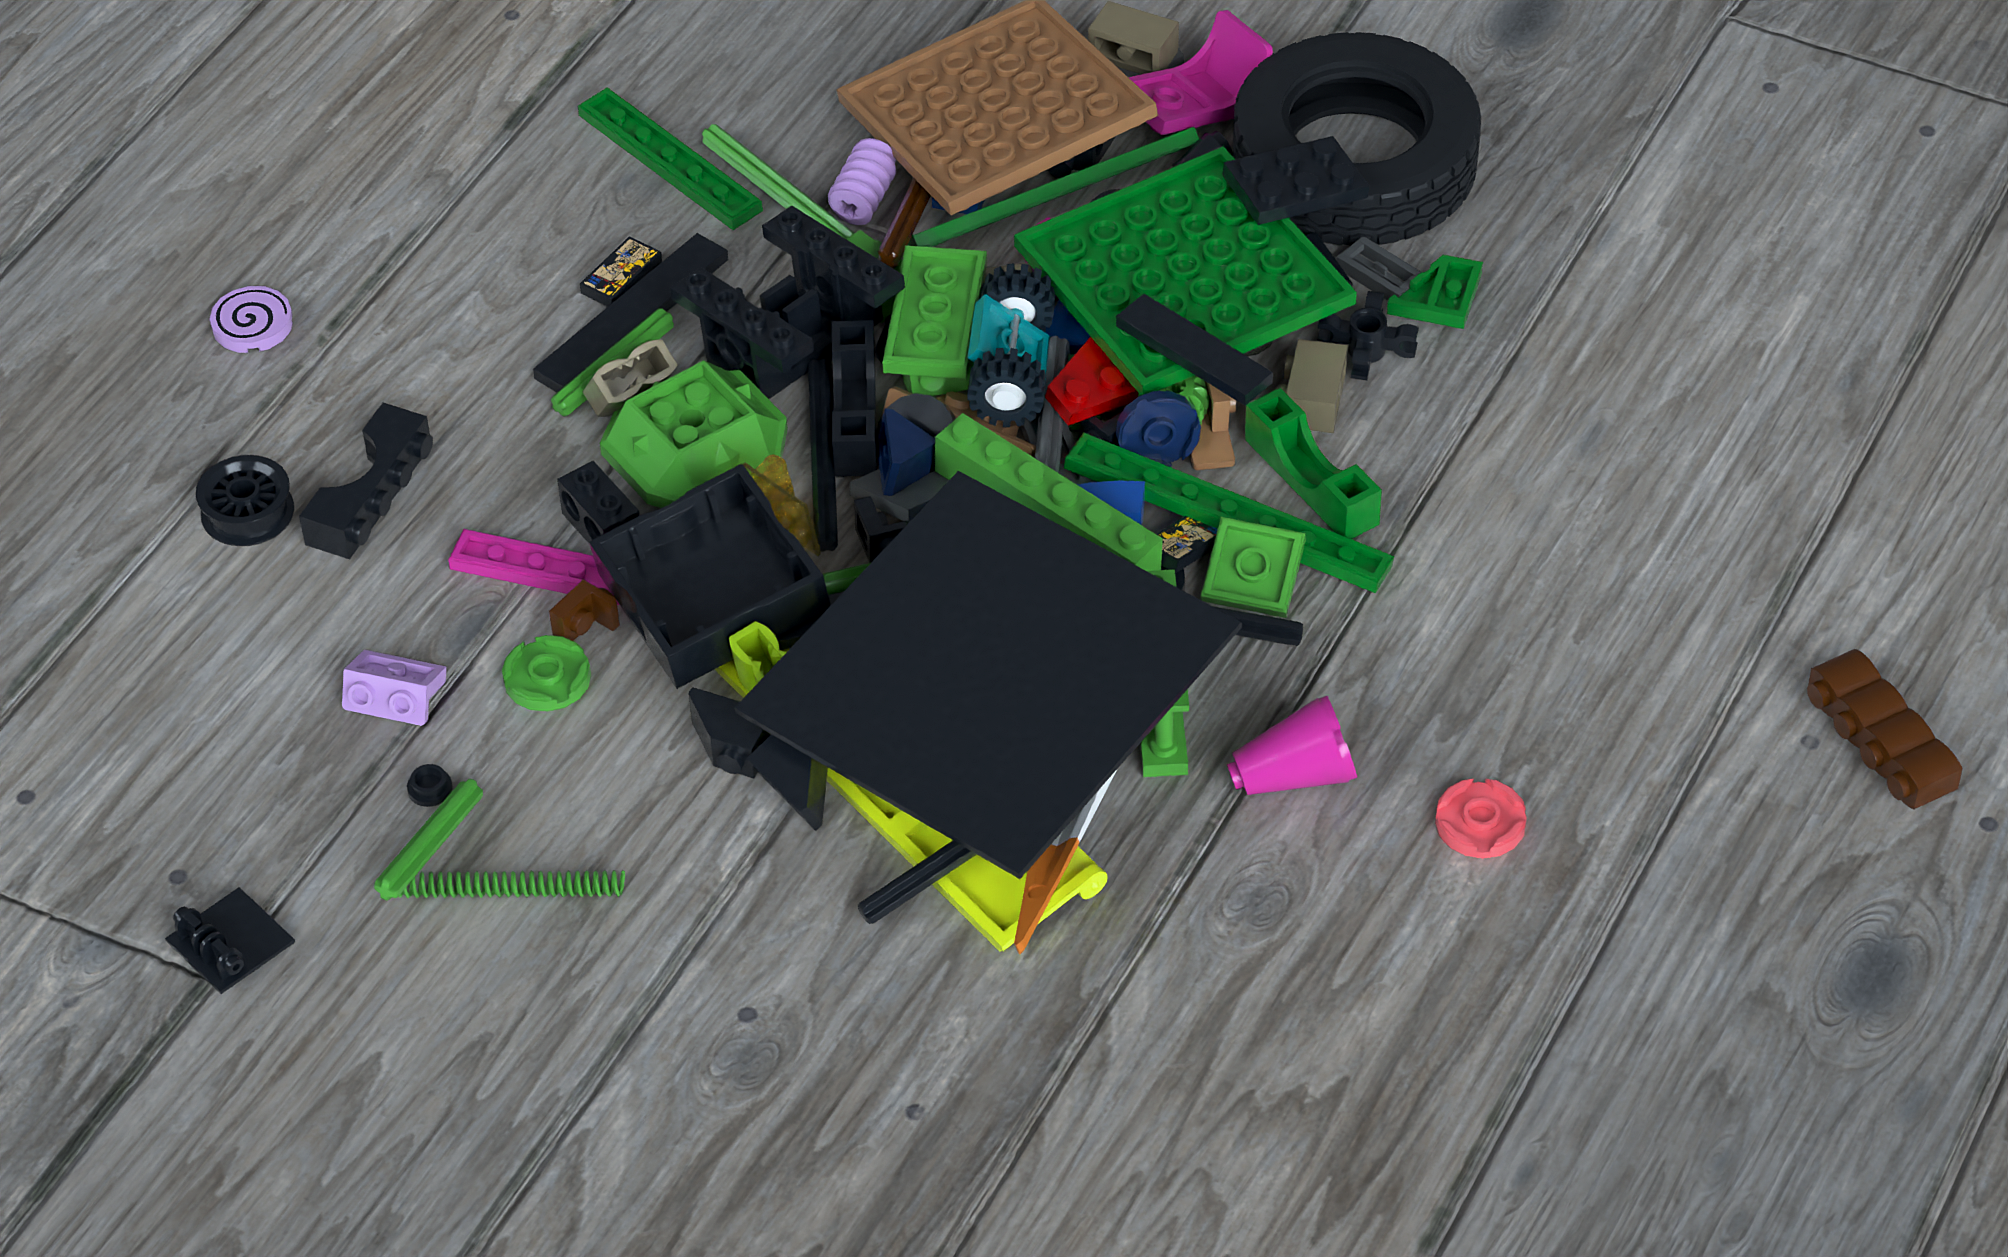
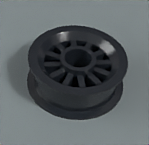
[196,455,294,546]

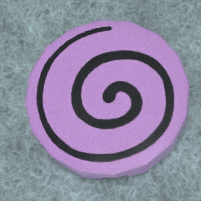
[210,286,293,353]

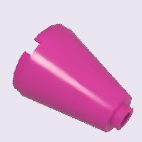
[1227,696,1357,795]

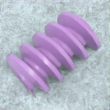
[828,138,897,226]

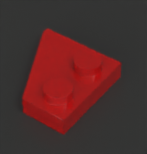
[1045,337,1139,426]

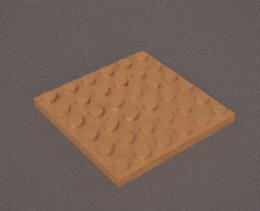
[836,0,1158,216]

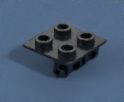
[165,887,295,994]

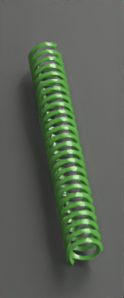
[399,870,625,898]

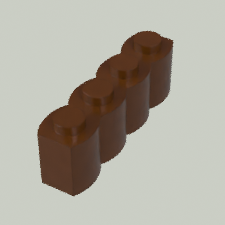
[1807,649,1963,810]

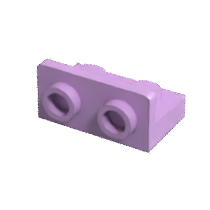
[342,650,446,726]

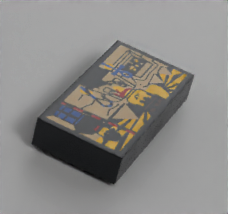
[580,236,662,307]
[1156,516,1218,573]

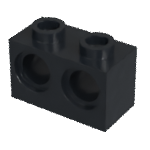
[557,460,640,543]

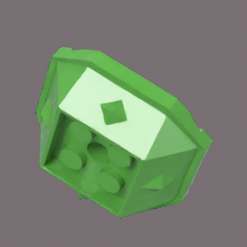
[600,360,788,508]

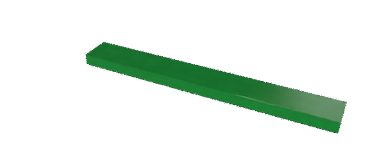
[907,127,1199,247]
[1064,432,1394,593]

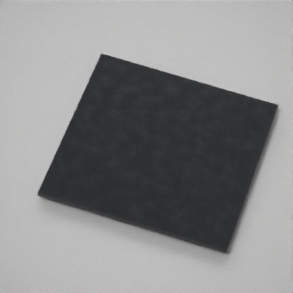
[734,471,1242,879]

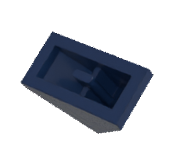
[876,408,935,496]

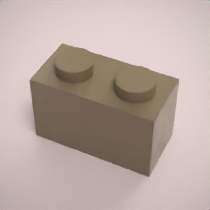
[1088,1,1179,74]
[1280,339,1348,433]

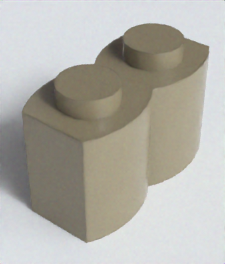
[583,340,678,417]

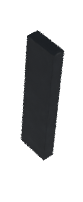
[1116,294,1273,406]

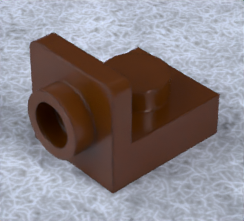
[549,579,620,641]

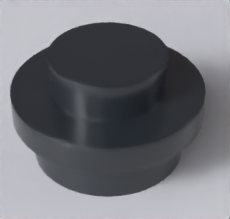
[407,764,453,807]

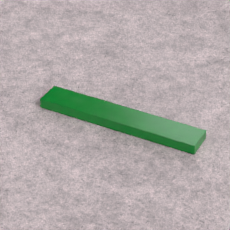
[578,87,763,230]

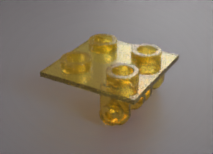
[743,454,821,557]

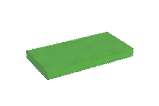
[882,245,987,379]

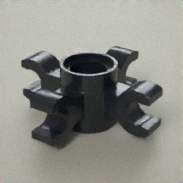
[1317,291,1419,381]

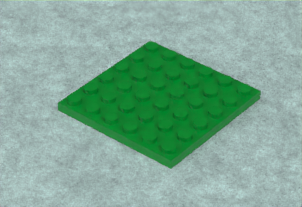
[1014,146,1357,395]

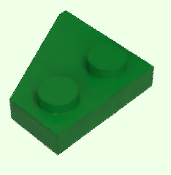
[1387,254,1483,329]

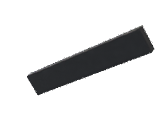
[533,233,728,392]

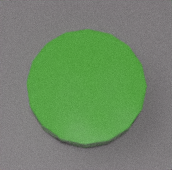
[502,635,591,712]

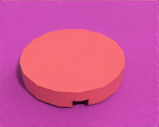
[1435,778,1527,859]

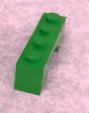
[1245,387,1382,539]

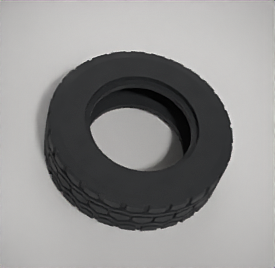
[1233,32,1481,246]

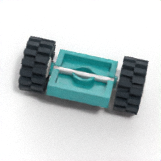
[967,263,1056,427]

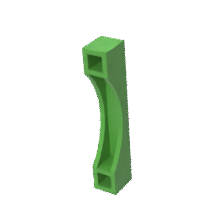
[935,413,1163,571]

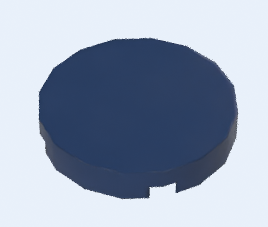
[1116,391,1201,467]

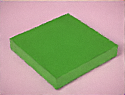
[1201,517,1306,618]

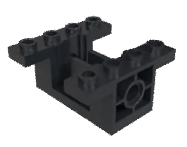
[670,206,905,399]

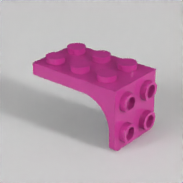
[1128,10,1273,135]

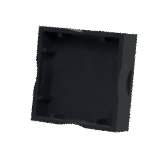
[589,464,831,689]

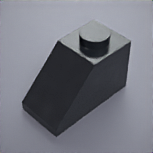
[688,687,772,779]
[746,735,828,831]

